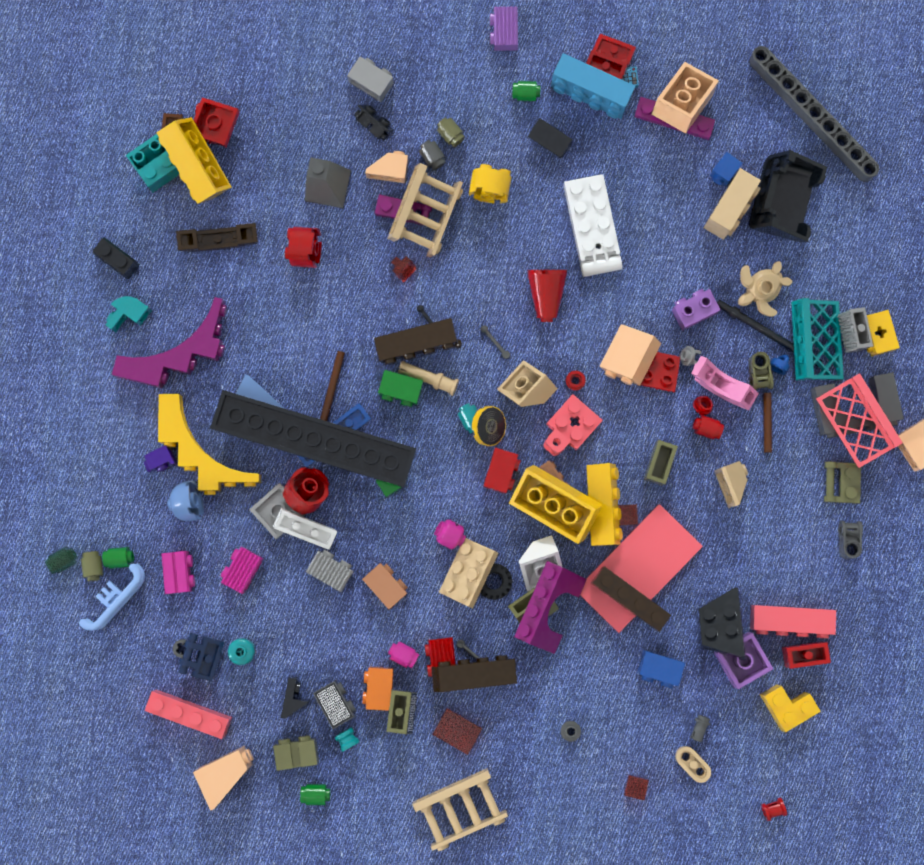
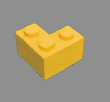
[759,684,821,732]

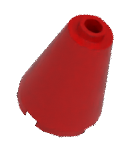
[527,270,567,322]

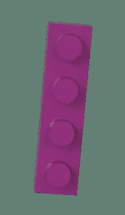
[634,97,715,140]

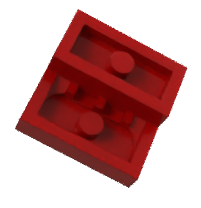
[586,34,636,80]

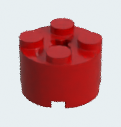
[285,227,322,268]
[283,467,329,515]

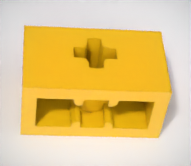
[866,310,900,357]

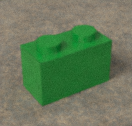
[378,370,424,408]

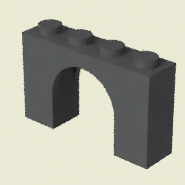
[810,372,904,438]

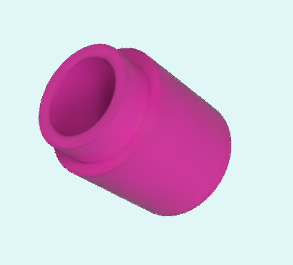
[388,641,419,669]

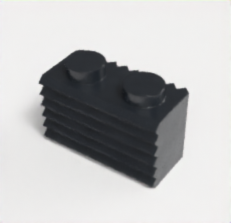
[93,237,140,279]

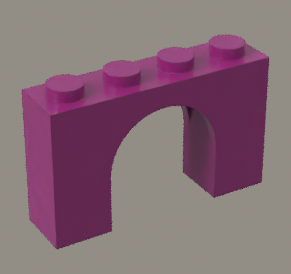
[514,561,587,654]

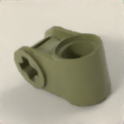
[748,352,774,390]

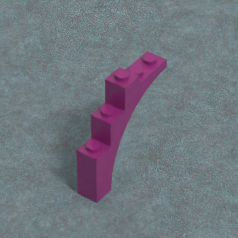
[112,297,227,388]

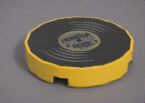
[472,406,506,446]

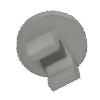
[680,346,701,366]

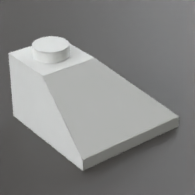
[519,535,562,592]

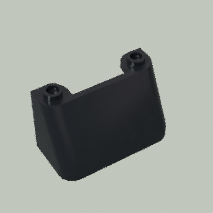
[749,150,827,243]

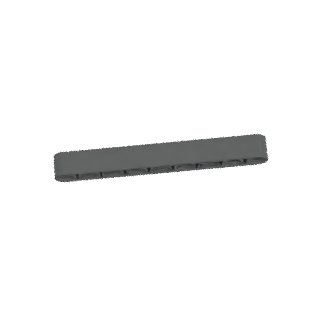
[749,46,879,182]

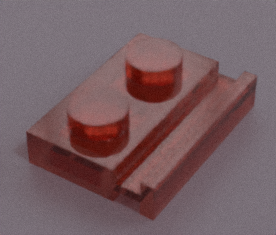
[432,708,482,755]

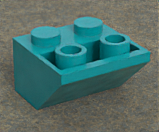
[126,134,179,193]

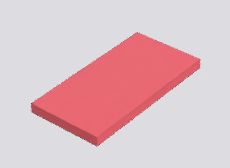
[580,504,703,633]

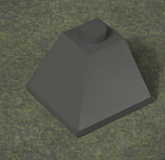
[305,157,351,209]

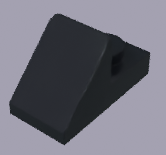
[281,676,311,719]

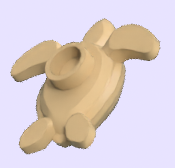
[738,261,792,317]

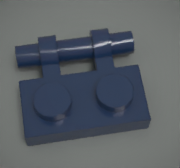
[178,633,224,681]

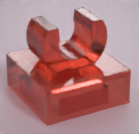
[391,256,417,283]

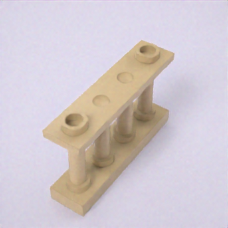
[387,163,463,257]
[412,768,508,851]

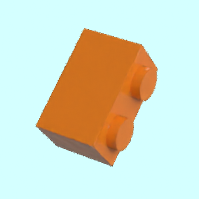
[362,667,394,711]

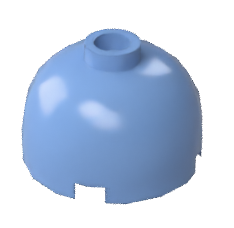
[167,480,204,521]

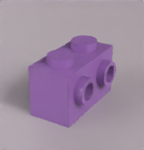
[672,289,720,331]

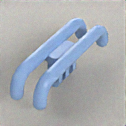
[79,563,145,631]

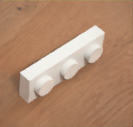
[273,508,337,550]

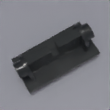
[354,104,394,141]

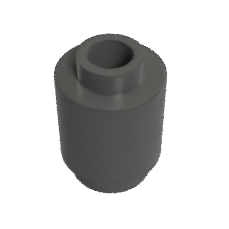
[419,140,446,171]

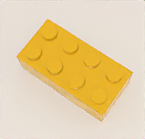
[156,117,232,204]
[509,465,603,544]

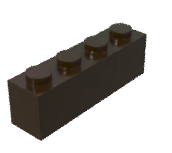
[374,318,458,365]
[591,566,671,632]
[431,655,517,692]

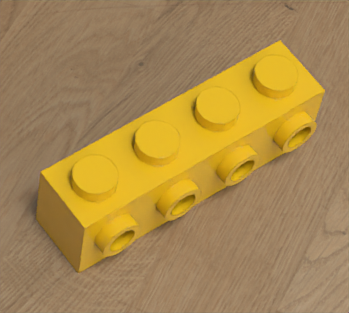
[586,463,623,546]

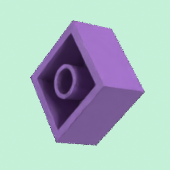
[713,632,773,689]

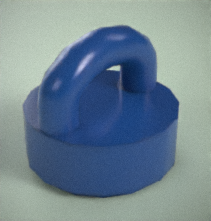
[770,355,790,375]

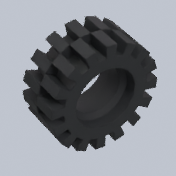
[480,563,512,600]

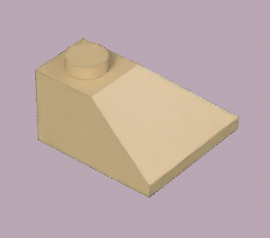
[497,360,558,407]
[714,461,748,508]

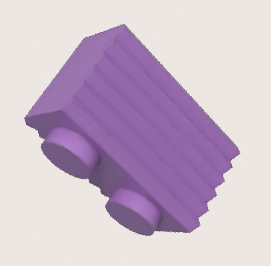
[490,6,518,51]

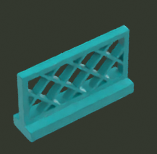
[791,298,844,381]

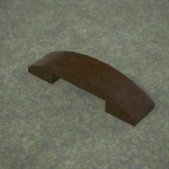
[176,223,258,252]

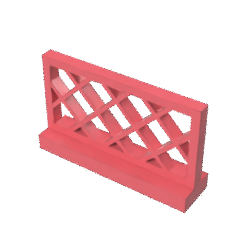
[816,373,903,468]

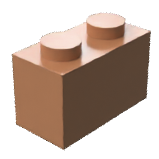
[362,563,408,610]

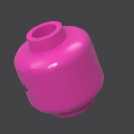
[434,519,466,549]

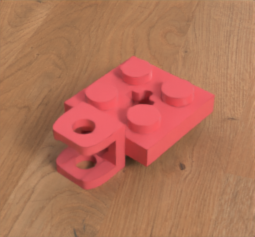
[543,394,603,456]

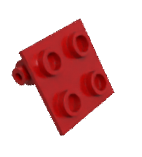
[638,352,680,392]

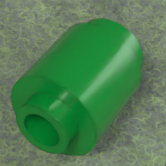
[512,81,540,101]
[102,547,134,569]
[300,784,330,805]

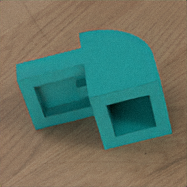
[105,296,152,333]

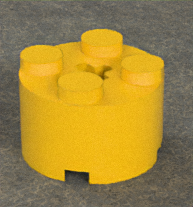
[469,164,512,204]

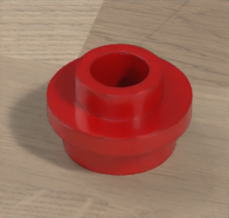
[566,371,586,391]
[693,396,713,415]

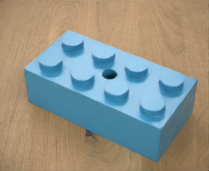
[551,53,635,119]

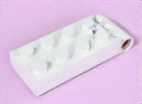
[564,174,622,277]

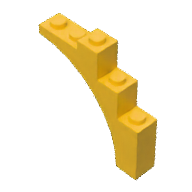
[158,394,262,495]

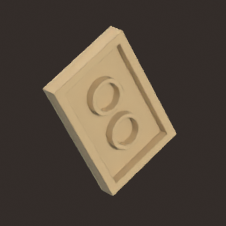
[439,538,498,609]

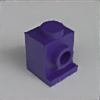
[144,445,178,473]

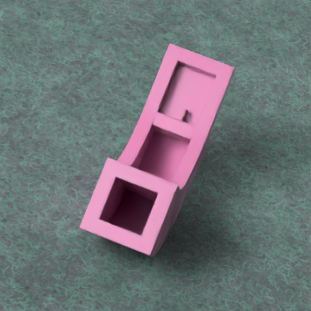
[691,356,759,410]

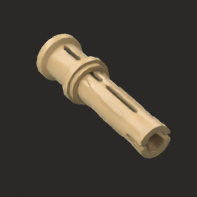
[398,361,459,396]

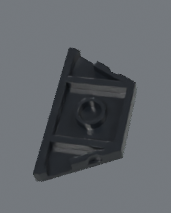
[699,587,746,661]

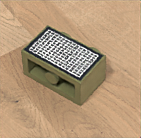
[386,690,417,734]

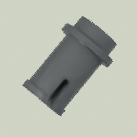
[690,714,711,742]

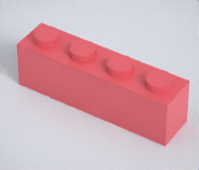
[750,605,836,638]
[144,690,232,739]

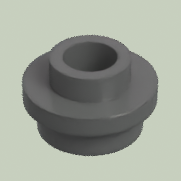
[560,721,581,742]

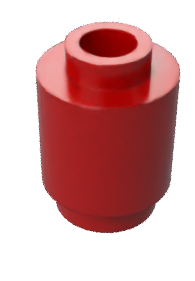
[692,415,724,440]

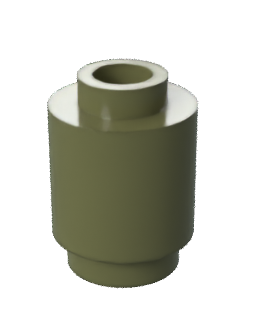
[437,117,465,147]
[81,551,104,582]

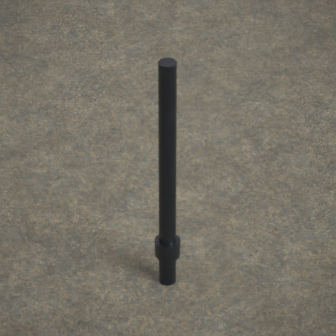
[717,299,822,367]

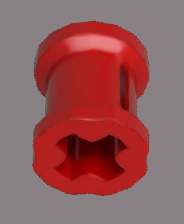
[761,798,787,822]

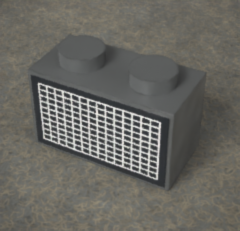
[313,680,357,729]

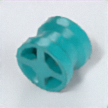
[334,727,360,752]

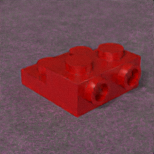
[194,97,240,147]

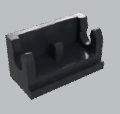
[528,118,573,158]

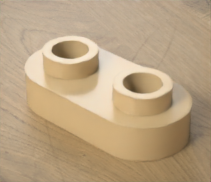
[675,746,711,783]

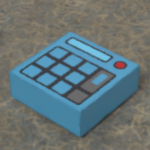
[622,66,639,88]

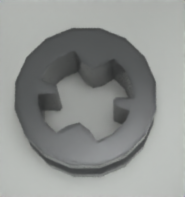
[173,639,186,658]

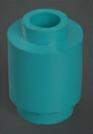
[457,403,478,434]

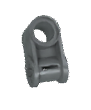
[838,520,863,560]

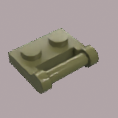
[824,462,861,504]

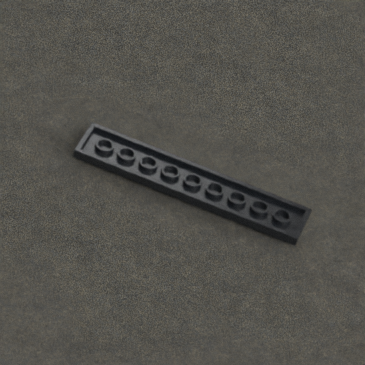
[210,390,417,488]

